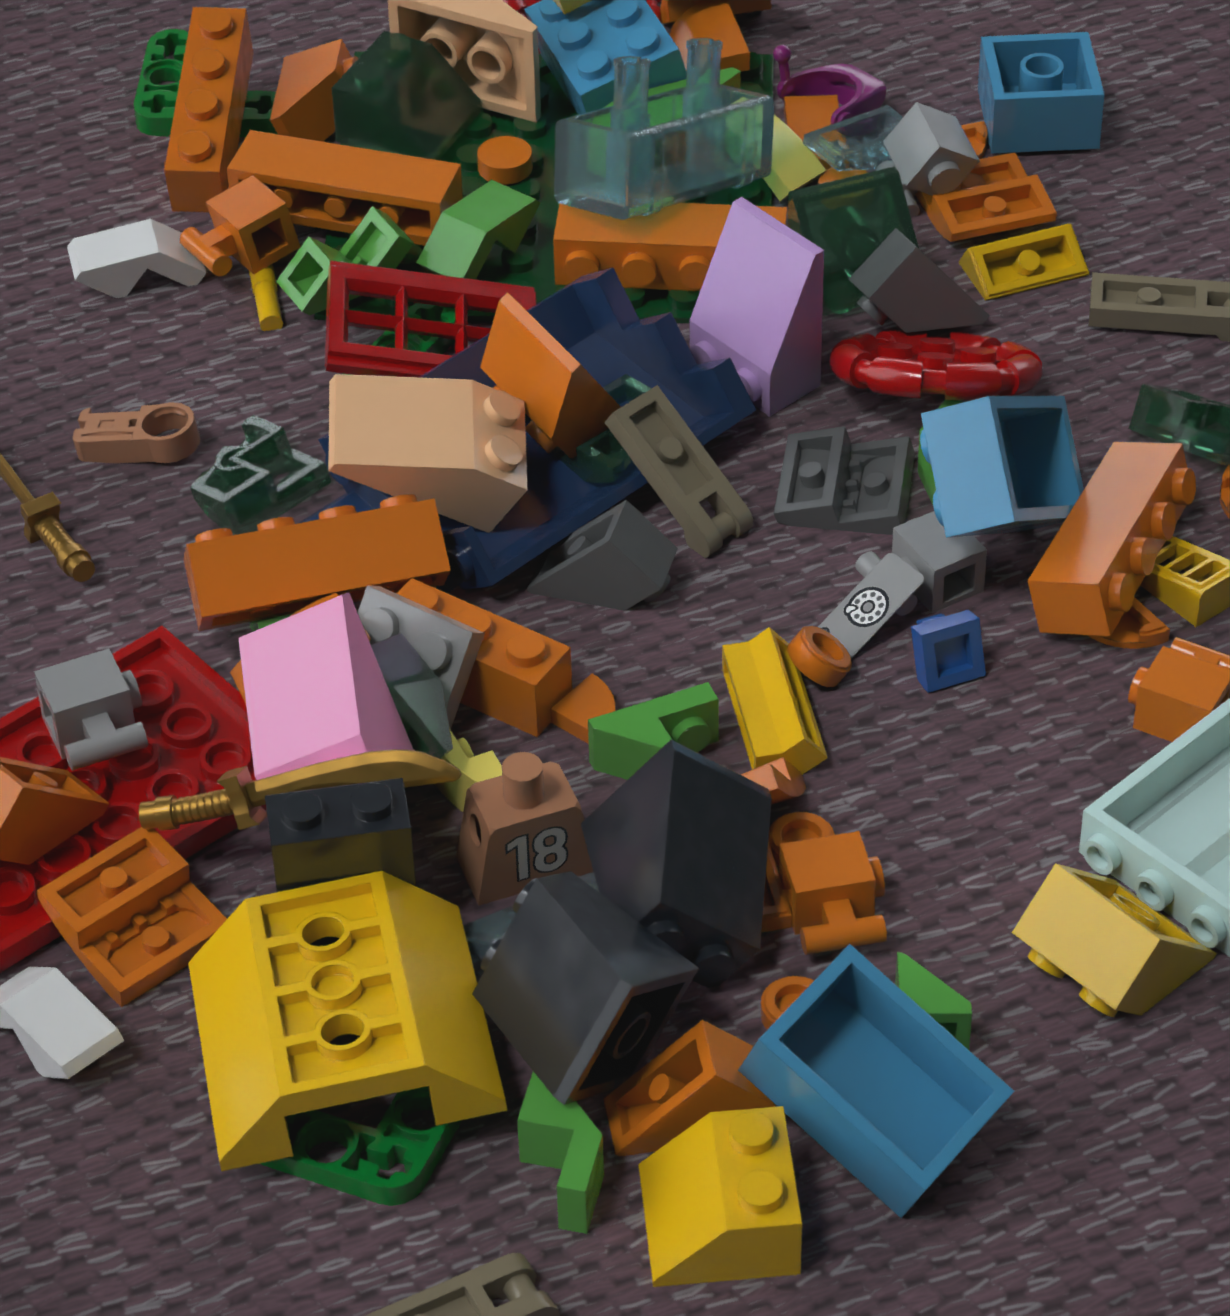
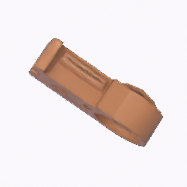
[73,402,200,463]

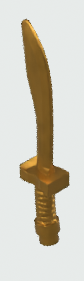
[0,453,95,582]
[139,749,462,831]

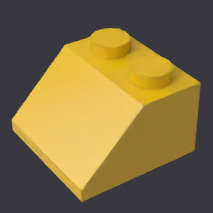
[1012,863,1217,1017]
[639,1106,802,1287]

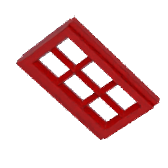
[325,261,536,377]

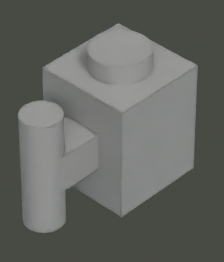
[876,102,980,219]
[855,511,987,616]
[34,648,148,771]

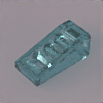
[803,105,903,171]

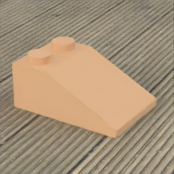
[388,0,541,122]
[328,374,528,533]

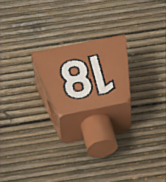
[456,752,593,906]

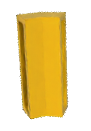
[722,627,828,775]

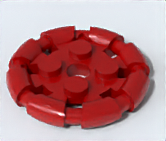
[829,330,1042,400]

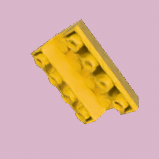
[188,871,507,1172]

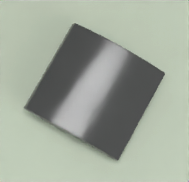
[774,426,915,535]

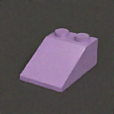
[690,197,824,417]

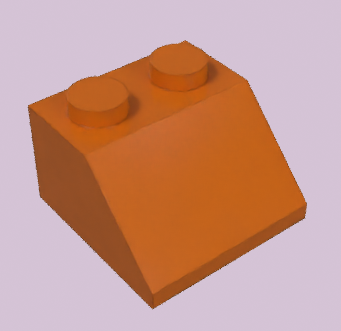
[480,292,621,462]

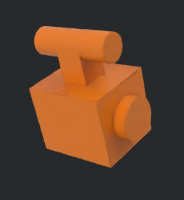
[180,175,300,276]
[1128,637,1230,742]
[779,831,887,955]

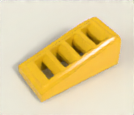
[1140,536,1230,627]

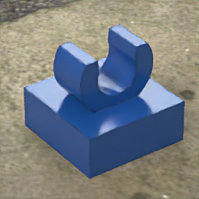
[911,609,986,693]

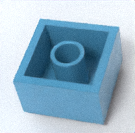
[978,32,1104,154]

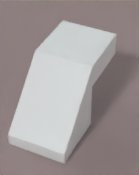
[67,219,206,298]
[0,967,124,1079]

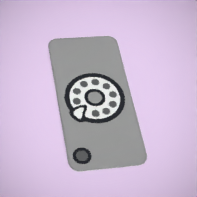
[818,553,924,658]

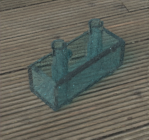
[554,38,774,220]

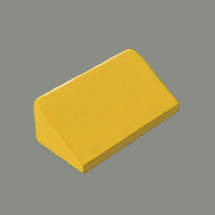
[959,223,1089,301]

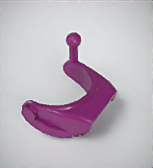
[773,44,886,133]

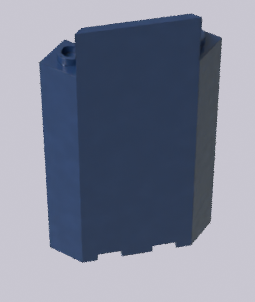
[299,268,756,593]

